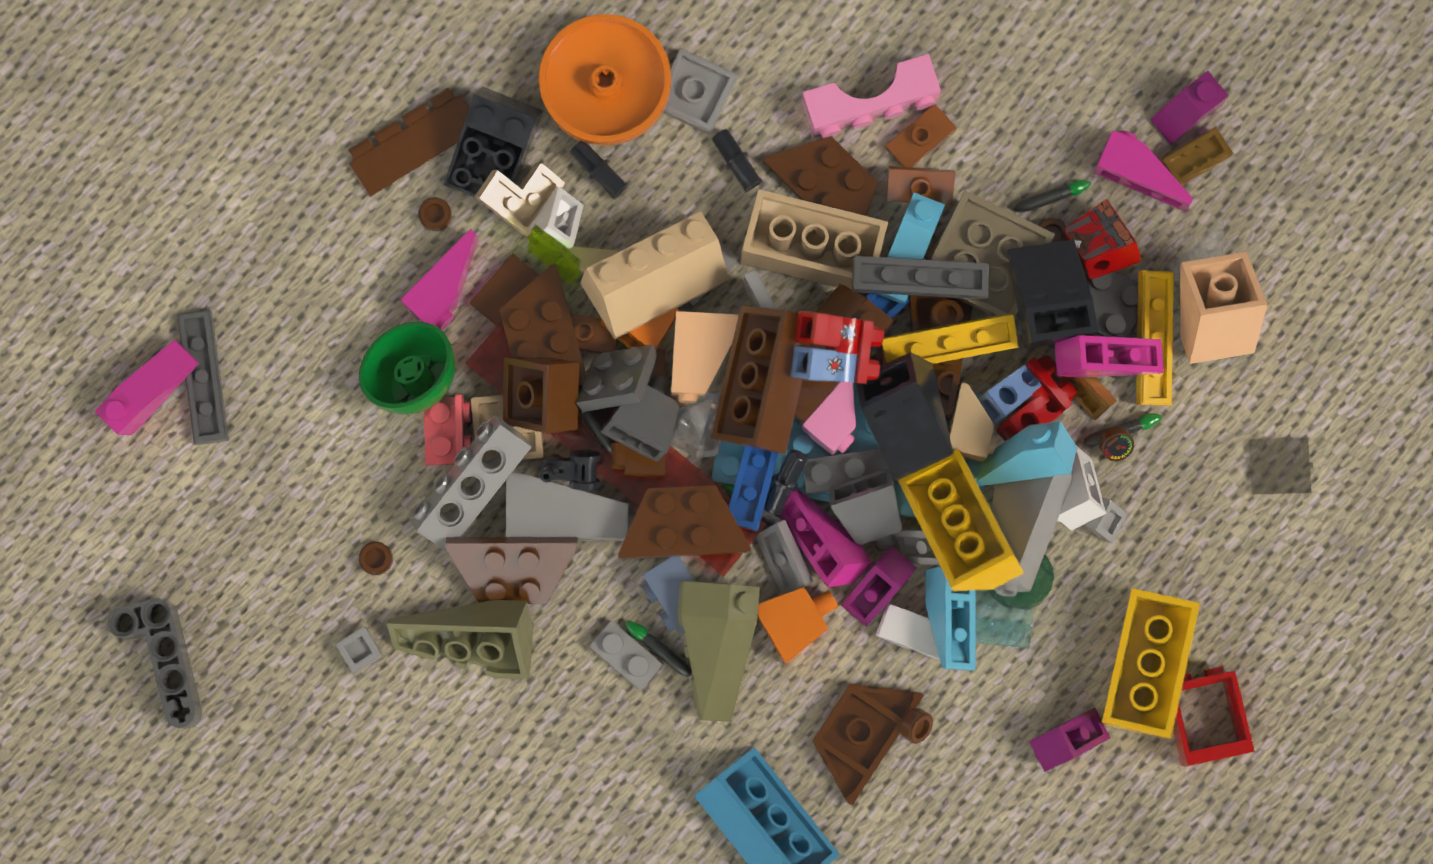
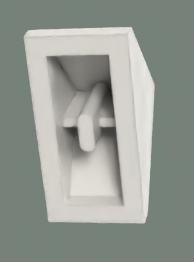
[529,186,584,249]

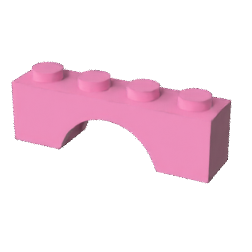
[802,54,941,138]

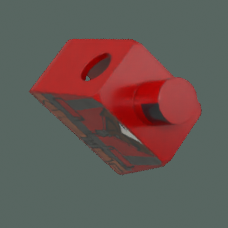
[1064,199,1141,279]

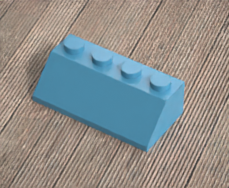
[694,747,840,864]

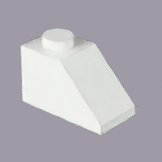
[1057,447,1106,531]

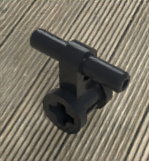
[539,450,601,490]

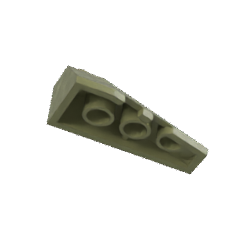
[677,581,760,722]
[386,600,533,679]

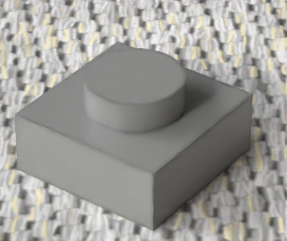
[1086,497,1128,543]
[335,626,384,674]

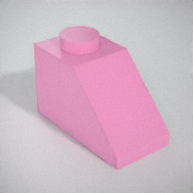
[802,382,856,456]

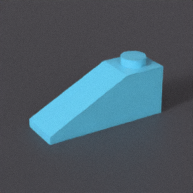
[876,193,945,305]
[976,421,1077,486]
[925,567,976,671]

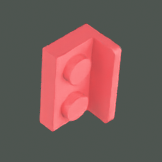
[424,394,472,466]

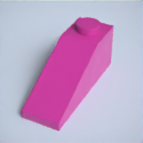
[1094,130,1193,211]
[401,229,478,330]
[1055,335,1164,377]
[95,340,199,436]
[778,488,872,587]

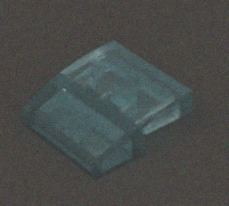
[976,580,1036,649]

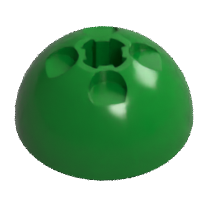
[359,322,455,415]

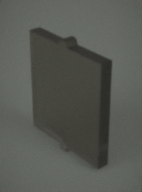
[1247,438,1313,495]

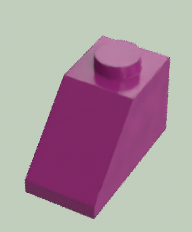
[1150,71,1229,145]
[841,546,917,627]
[1029,707,1110,772]

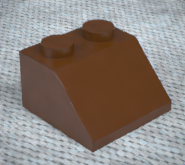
[503,357,579,433]

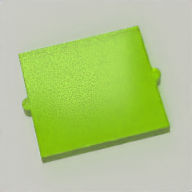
[527,225,581,286]

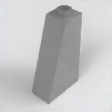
[506,471,636,541]
[992,474,1072,596]

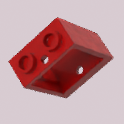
[1173,666,1255,767]

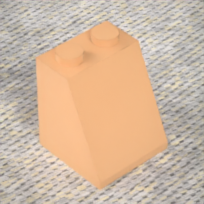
[1180,252,1267,364]
[671,311,739,409]

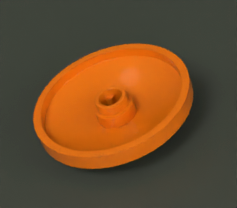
[539,14,671,146]

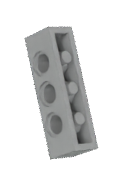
[411,414,532,552]

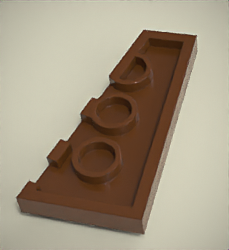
[909,295,973,420]

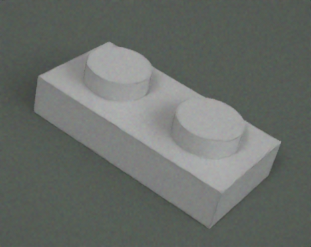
[755,520,814,595]
[589,620,663,691]

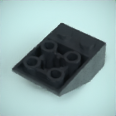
[443,86,544,197]
[1007,239,1099,349]
[855,352,954,480]

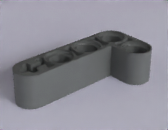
[107,598,202,729]

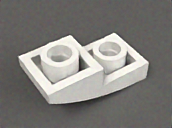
[875,604,940,661]

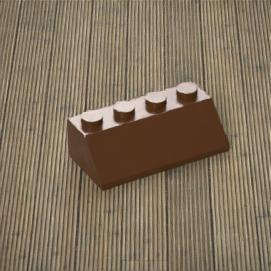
[794,283,893,426]
[711,305,813,454]

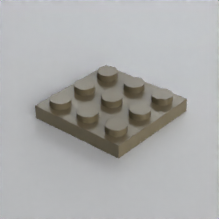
[930,190,1055,319]

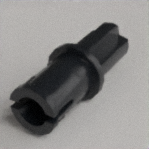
[712,129,763,193]
[570,141,629,199]
[764,449,807,515]

